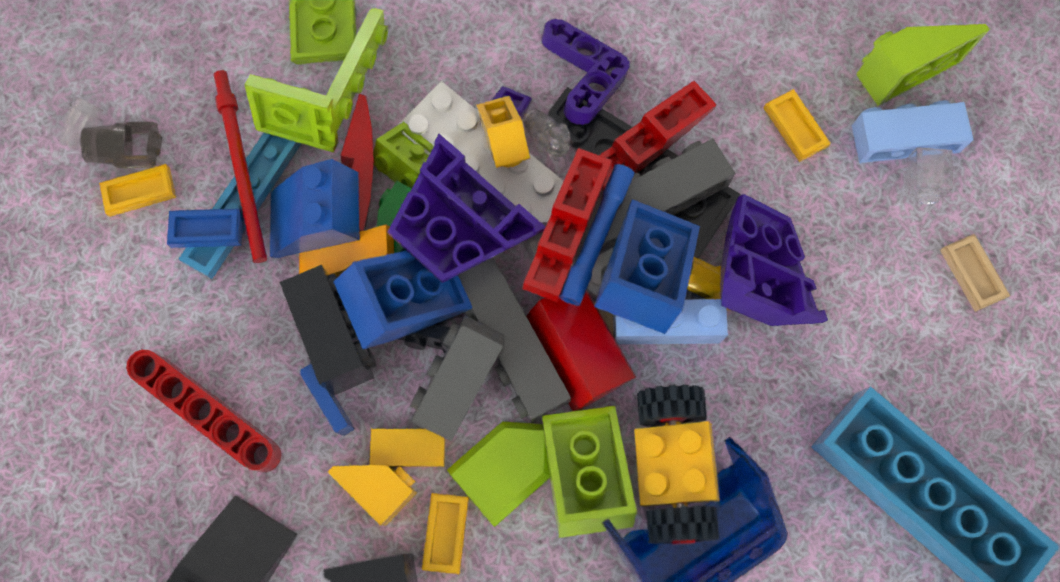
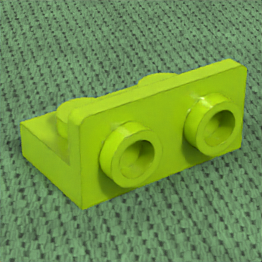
[373,122,433,188]

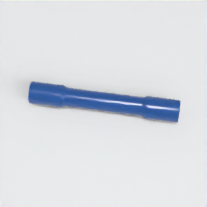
[559,164,635,306]

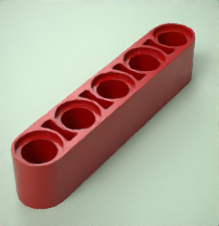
[126,349,282,472]

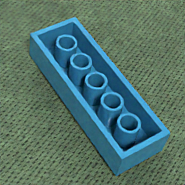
[811,386,1060,582]

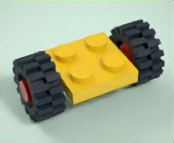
[634,384,720,544]

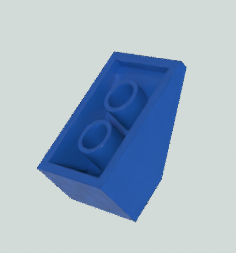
[270,159,360,258]
[595,199,700,334]
[333,251,473,349]

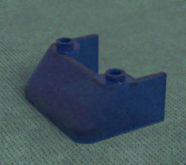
[602,437,788,582]

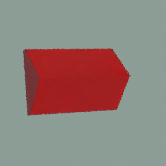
[526,290,637,411]

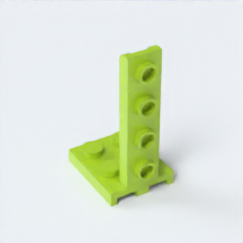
[244,8,388,153]

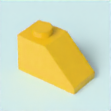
[476,96,530,168]
[328,465,417,526]

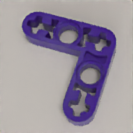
[541,19,630,125]

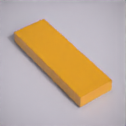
[299,224,394,277]

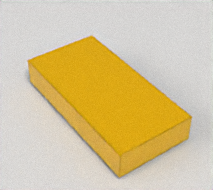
[763,89,831,162]
[99,164,176,217]
[369,429,445,467]
[422,493,469,574]

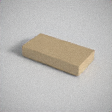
[940,234,1010,312]

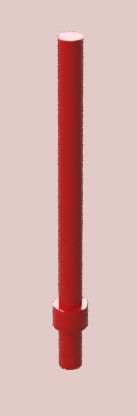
[213,70,267,263]

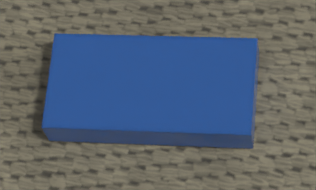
[167,208,243,248]
[300,363,355,436]

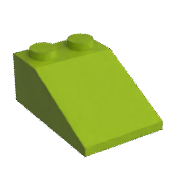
[856,24,990,106]
[542,406,637,538]

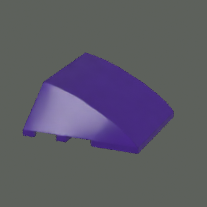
[388,134,546,283]
[720,194,828,326]

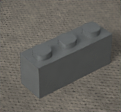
[410,315,504,441]

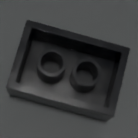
[279,265,377,395]

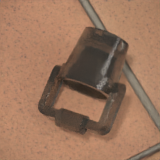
[80,122,162,168]

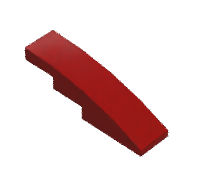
[599,81,717,191]
[341,94,374,232]
[523,148,612,302]

